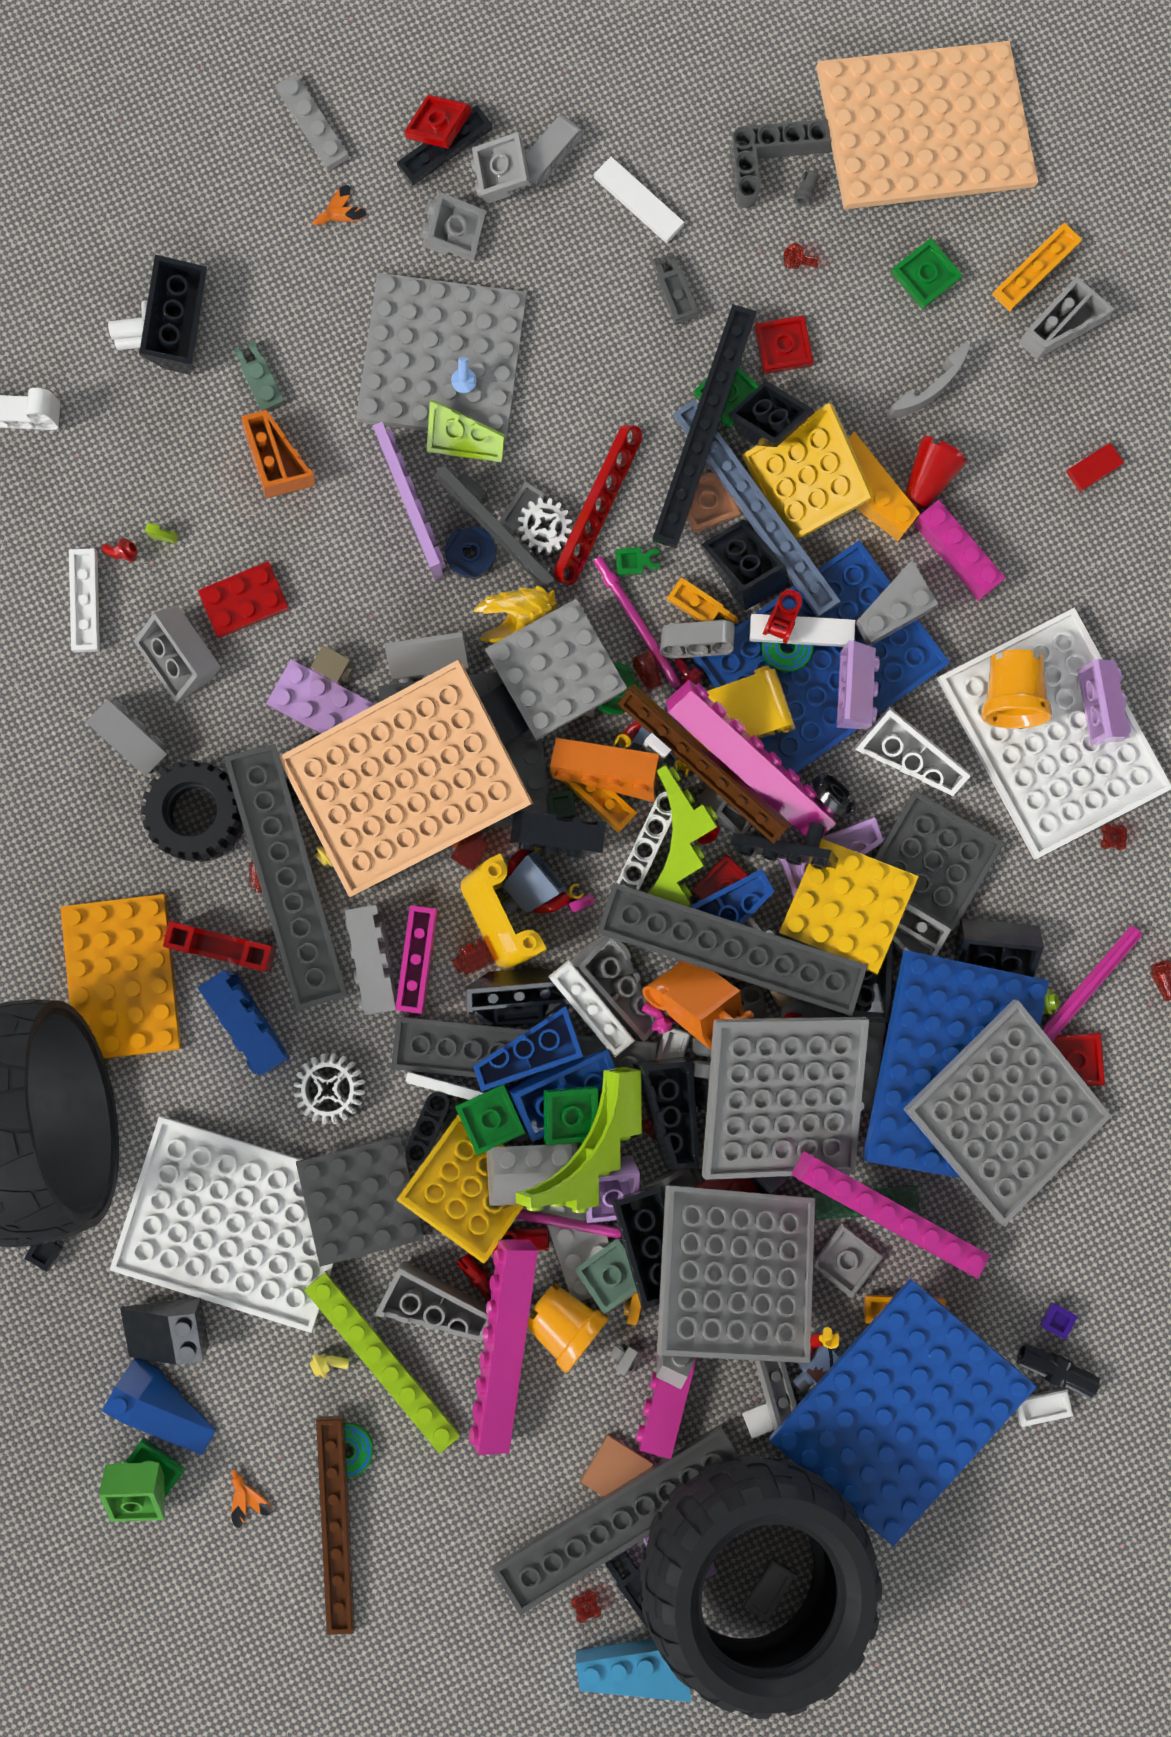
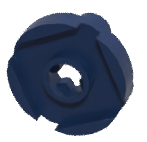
[445,526,496,579]

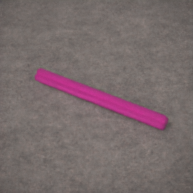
[1042,926,1142,1041]

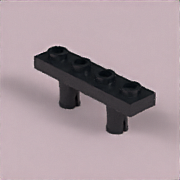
[731,822,838,870]

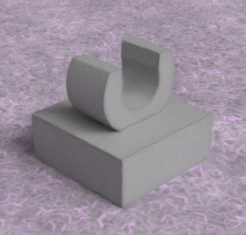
[610,1346,644,1376]

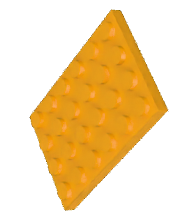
[60,894,182,1058]

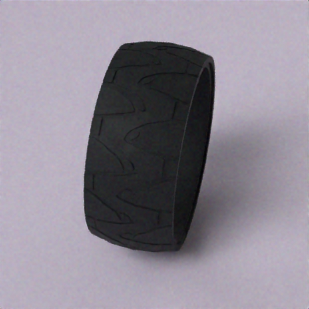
[0,999,119,1248]

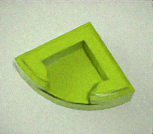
[145,522,178,544]

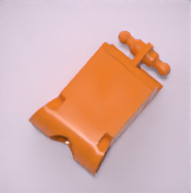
[642,961,754,1050]

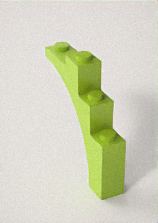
[647,764,719,906]
[516,1067,642,1213]

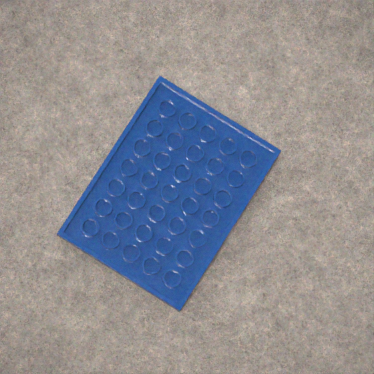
[693,540,950,773]
[862,950,1049,1178]
[769,1278,1037,1546]

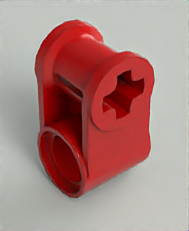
[762,589,802,644]

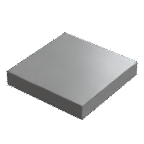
[813,1223,884,1298]

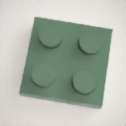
[574,1238,637,1315]

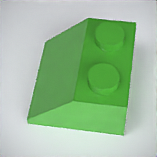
[99,1461,165,1522]

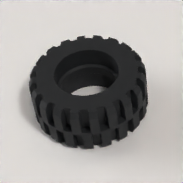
[141,760,243,862]

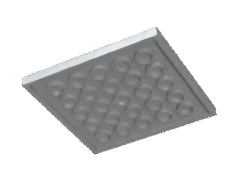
[356,273,527,441]
[903,1000,1111,1226]
[702,1017,869,1180]
[657,1186,815,1363]

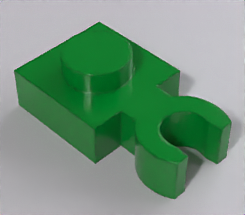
[615,547,661,577]

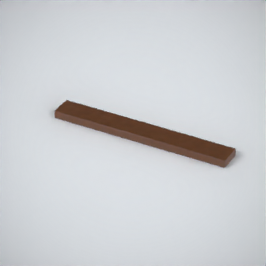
[618,684,791,844]
[316,1415,355,1635]

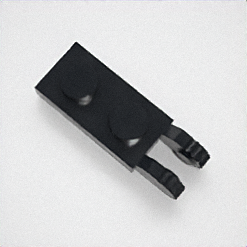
[605,1551,649,1629]

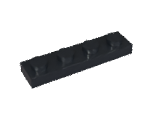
[397,105,492,186]

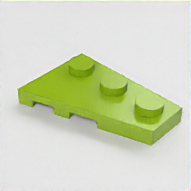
[426,399,505,462]

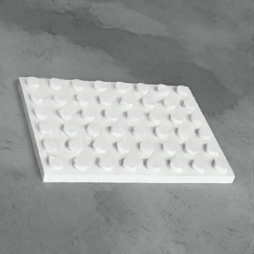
[937,607,1171,860]
[110,1116,334,1333]

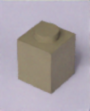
[310,645,354,686]

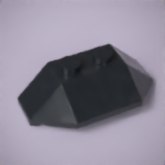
[466,967,570,1027]

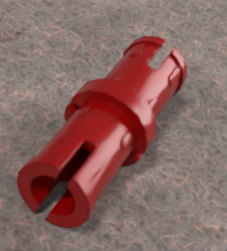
[456,1252,492,1302]

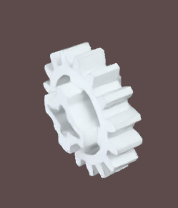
[516,498,572,555]

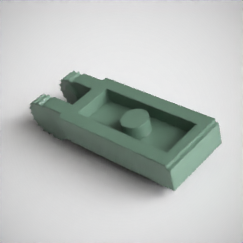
[234,340,286,412]

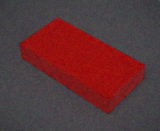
[1066,442,1124,492]

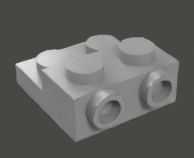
[471,132,530,204]
[419,192,486,261]

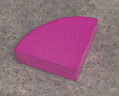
[569,893,595,913]

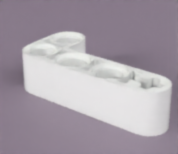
[0,388,60,430]

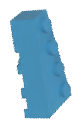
[576,1639,692,1702]

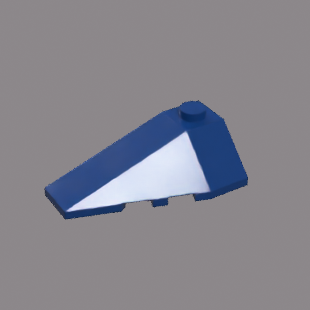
[689,869,775,924]
[506,1049,615,1142]
[102,1358,216,1455]

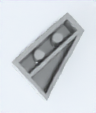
[86,698,167,776]

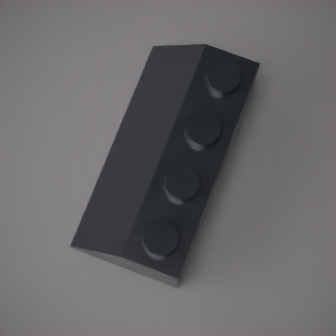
[139,254,207,375]
[612,1186,665,1309]

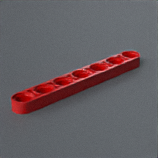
[554,424,642,585]

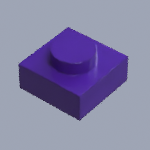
[1040,1302,1078,1340]

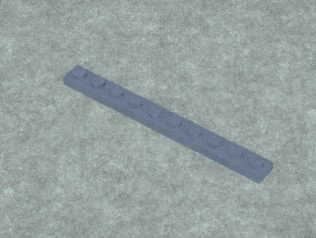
[674,399,841,618]

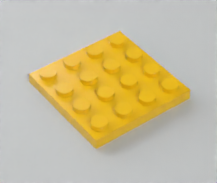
[742,403,874,540]
[779,839,919,975]
[397,1115,523,1263]

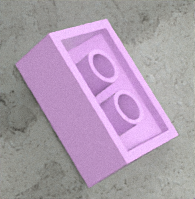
[836,640,879,730]
[1077,659,1131,746]

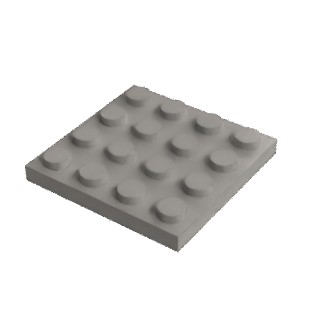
[485,599,627,741]

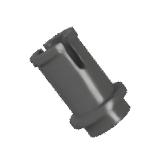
[794,170,819,206]

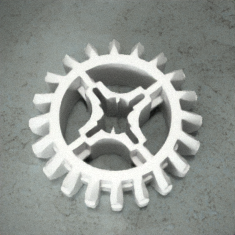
[294,1053,365,1124]

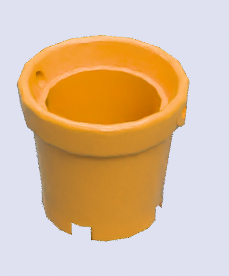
[981,649,1052,729]
[527,1282,610,1373]

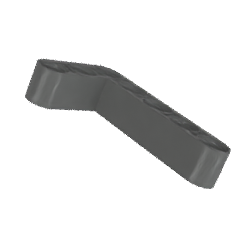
[730,119,833,208]

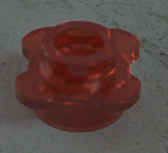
[1100,824,1127,851]
[571,1591,602,1623]

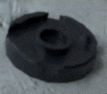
[812,773,856,818]

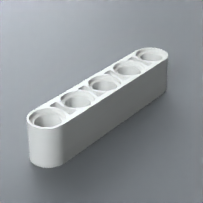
[617,792,672,890]

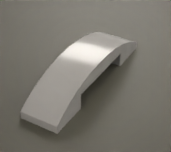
[886,341,970,419]

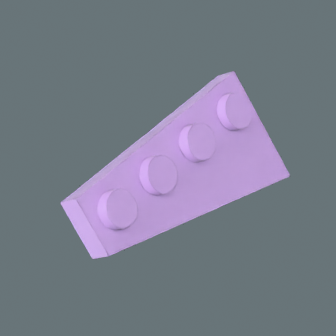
[779,817,884,899]

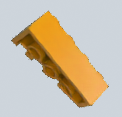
[848,431,920,541]

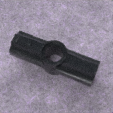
[1016,1342,1100,1399]

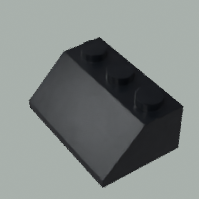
[954,918,1044,977]

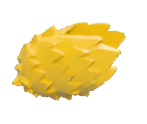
[474,585,558,643]

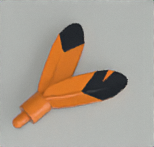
[312,185,366,226]
[231,1469,272,1528]

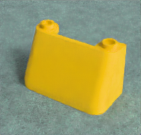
[685,666,796,754]
[461,854,548,969]

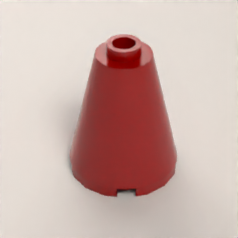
[905,435,968,512]

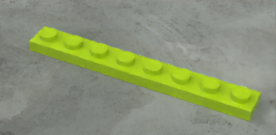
[304,1271,460,1454]

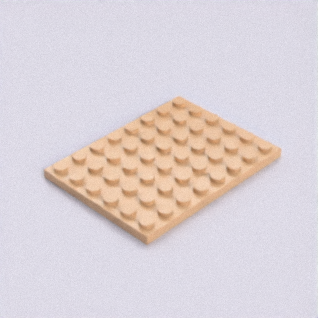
[816,41,1038,210]
[279,660,533,897]

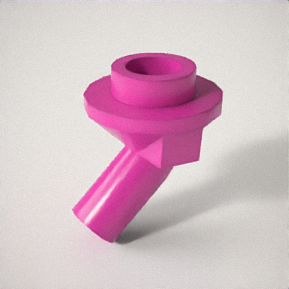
[641,1002,677,1034]

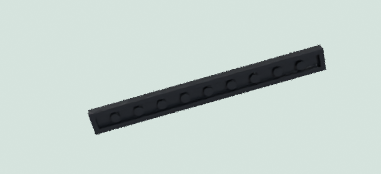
[652,304,757,549]

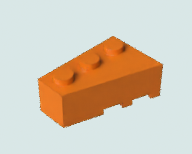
[241,410,315,499]

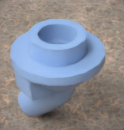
[451,357,477,393]

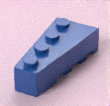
[197,970,291,1076]
[473,1006,583,1092]

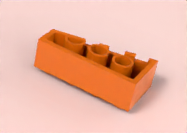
[550,738,660,802]

